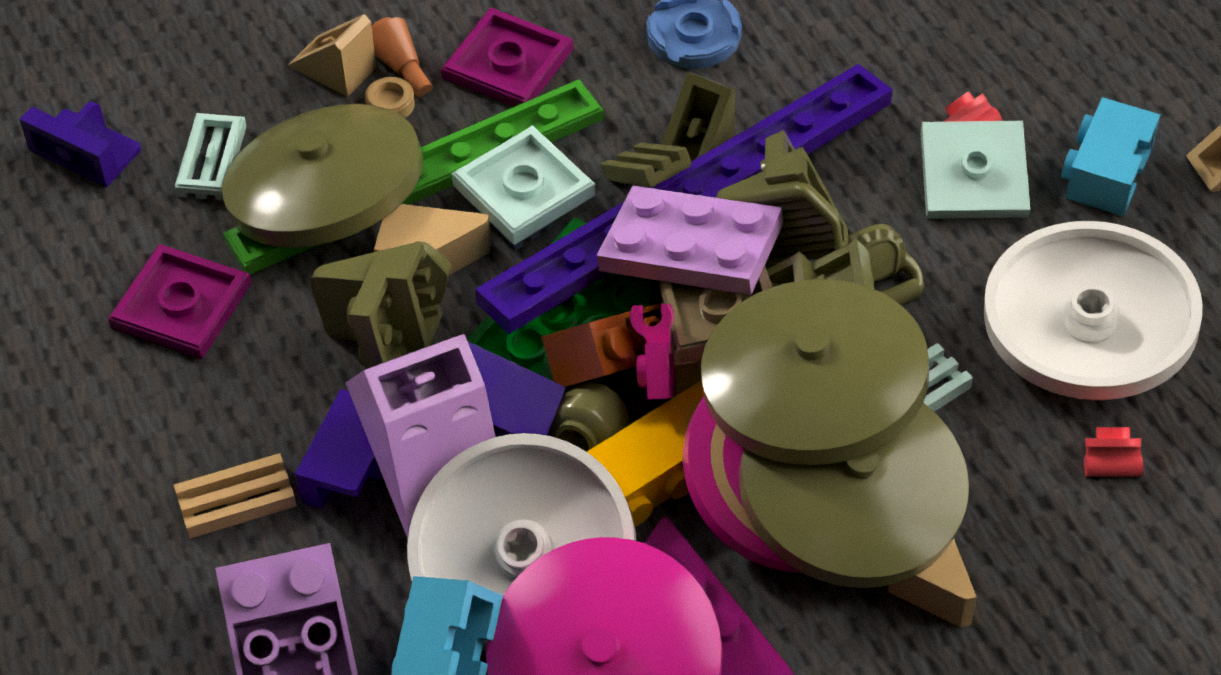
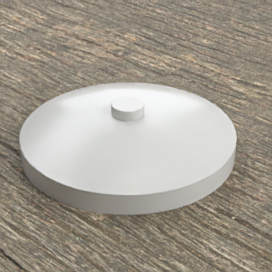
[984,221,1203,400]
[407,433,636,657]

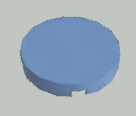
[646,0,742,69]

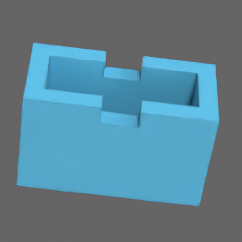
[1061,97,1160,216]
[391,576,503,675]

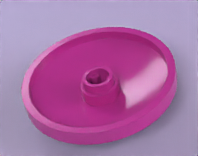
[486,537,723,675]

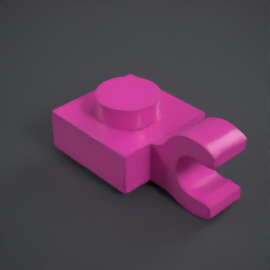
[630,304,676,399]

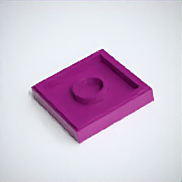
[441,7,574,107]
[108,244,252,359]

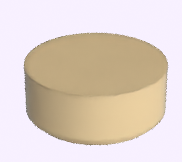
[365,77,415,118]

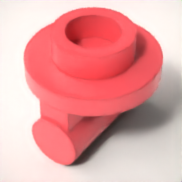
[943,91,1002,122]
[1084,427,1143,477]

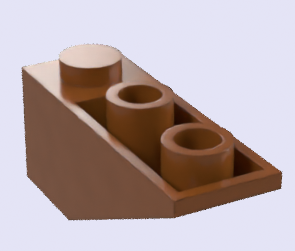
[541,302,675,387]

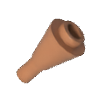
[371,17,433,98]

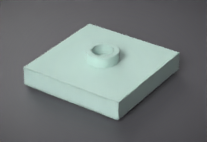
[921,121,1031,219]
[452,126,595,245]

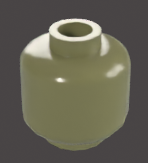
[549,382,629,452]

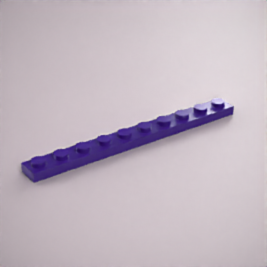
[475,64,893,334]

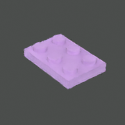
[596,186,784,295]

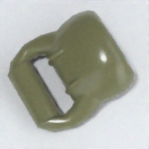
[848,224,924,306]

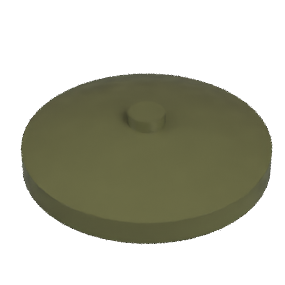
[222,104,423,247]
[701,279,929,465]
[739,403,969,588]

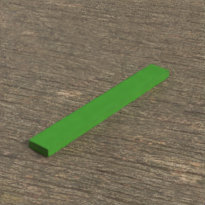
[223,79,604,274]

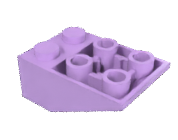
[346,334,495,539]
[215,543,358,675]

